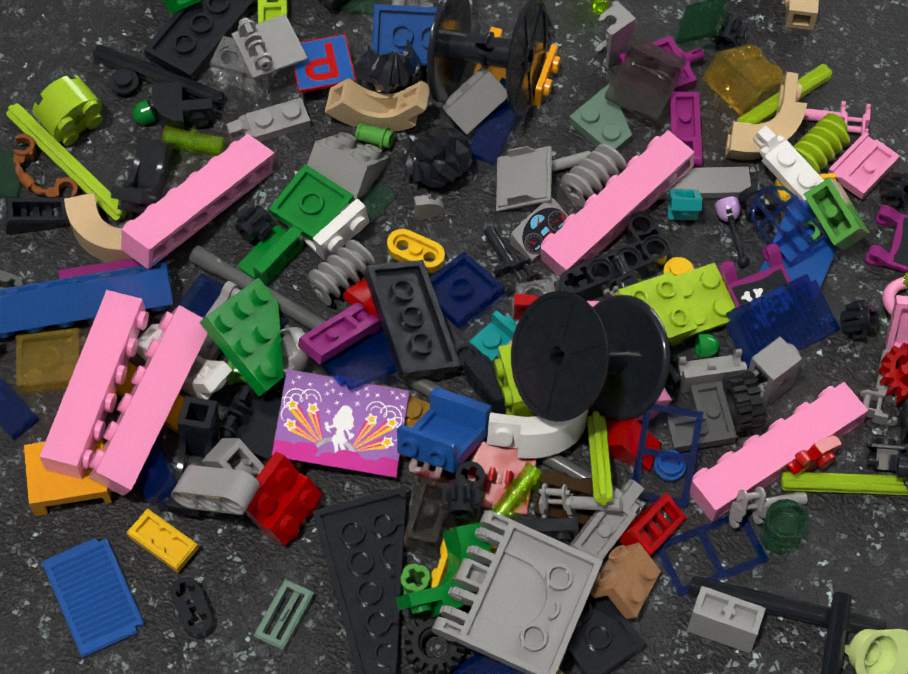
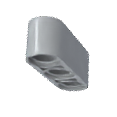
[171,465,260,515]

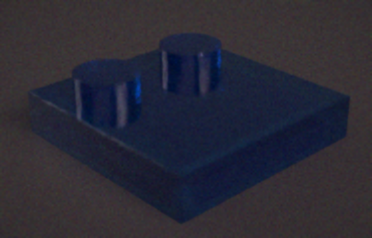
[429,251,505,329]

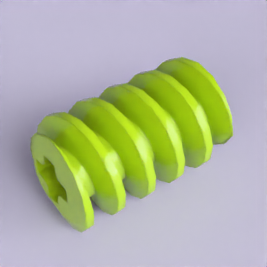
[793,113,850,174]

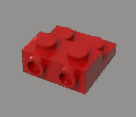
[245,452,323,546]

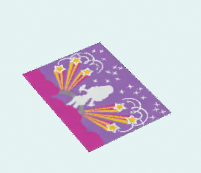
[272,369,409,477]

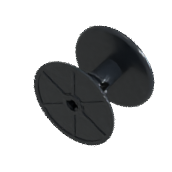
[427,0,548,116]
[511,291,670,422]

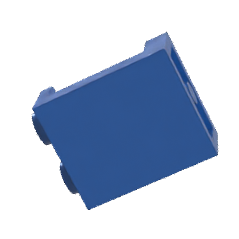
[397,387,492,473]

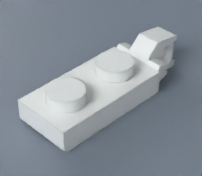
[753,126,824,202]

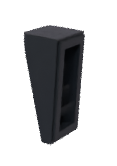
[4,198,69,234]
[464,355,506,414]

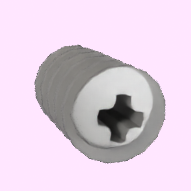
[561,144,627,207]
[309,240,376,306]

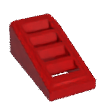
[618,493,687,556]

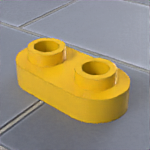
[387,229,445,273]

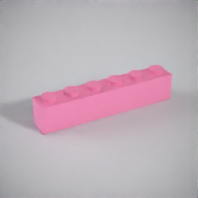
[540,130,695,277]
[121,134,274,270]
[40,290,149,479]
[89,305,208,496]
[689,382,869,523]

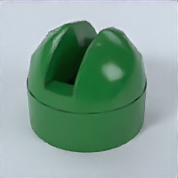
[132,99,157,125]
[695,334,719,359]

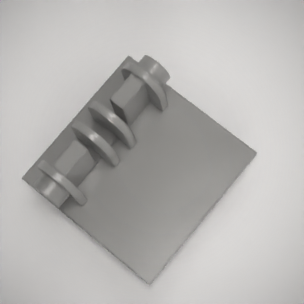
[231,14,308,79]

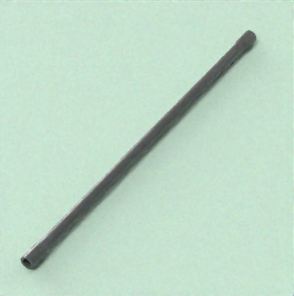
[189,246,647,519]

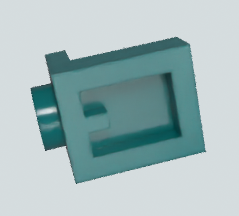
[667,189,702,220]
[469,310,517,366]

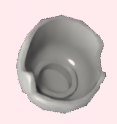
[281,327,311,375]

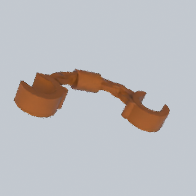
[13,134,79,198]

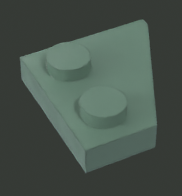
[569,84,632,152]

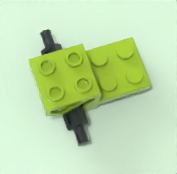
[612,254,740,386]

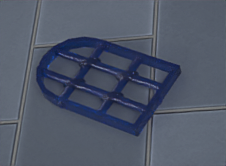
[750,185,828,267]

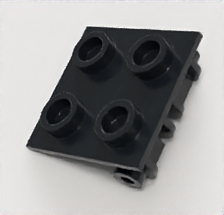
[218,382,281,460]

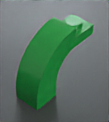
[396,523,491,617]

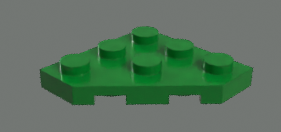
[199,278,284,397]

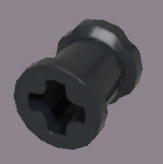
[456,461,485,491]

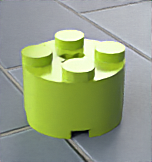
[32,75,103,146]

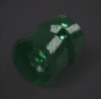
[759,499,809,556]

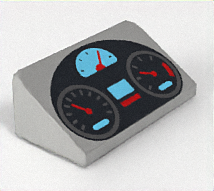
[510,197,568,262]

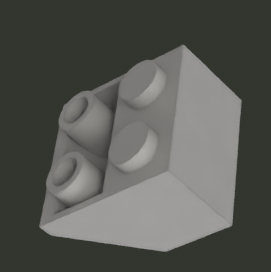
[307,132,390,199]

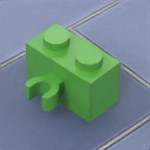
[800,177,870,250]

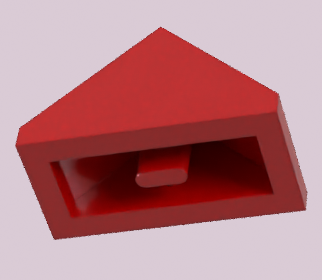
[606,419,661,472]

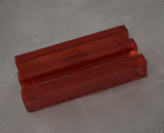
[408,458,450,486]

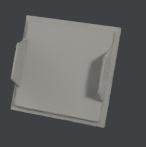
[496,146,552,212]

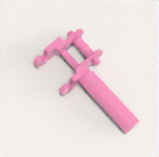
[803,101,871,135]

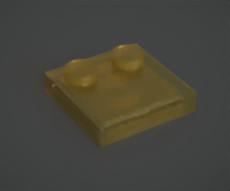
[16,328,81,393]

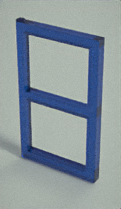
[632,403,704,507]
[656,514,769,597]

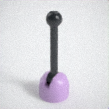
[714,197,749,268]

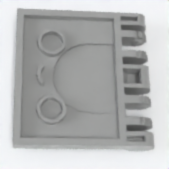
[431,510,603,674]

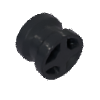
[738,184,775,221]

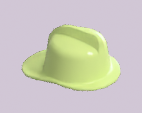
[844,629,908,674]

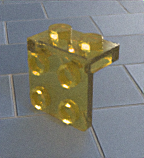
[701,45,784,116]

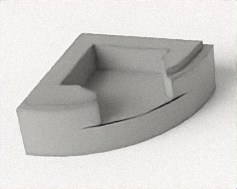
[414,195,446,221]

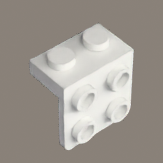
[288,199,370,262]

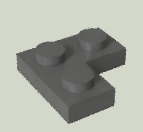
[666,381,737,452]

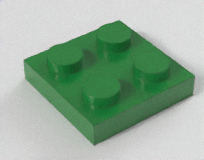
[269,164,354,242]

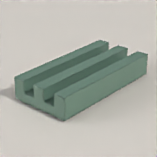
[253,579,315,653]

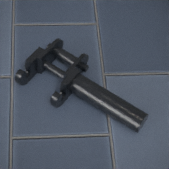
[483,226,540,297]

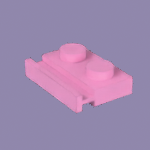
[828,131,900,199]

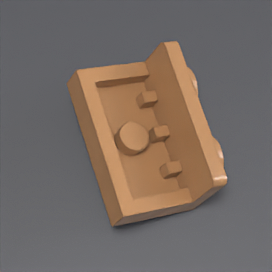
[590,543,661,619]

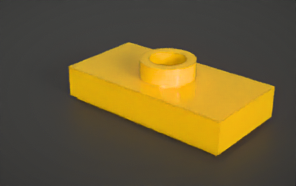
[126,508,199,573]

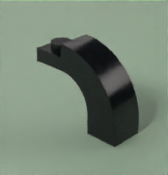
[111,137,175,214]
[166,396,219,517]

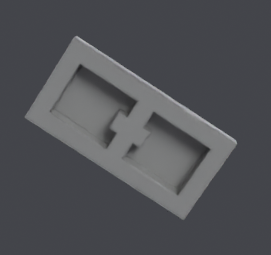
[596,0,636,69]
[441,67,507,134]
[675,349,747,393]
[687,586,766,654]

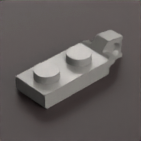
[226,98,311,143]
[570,479,644,560]

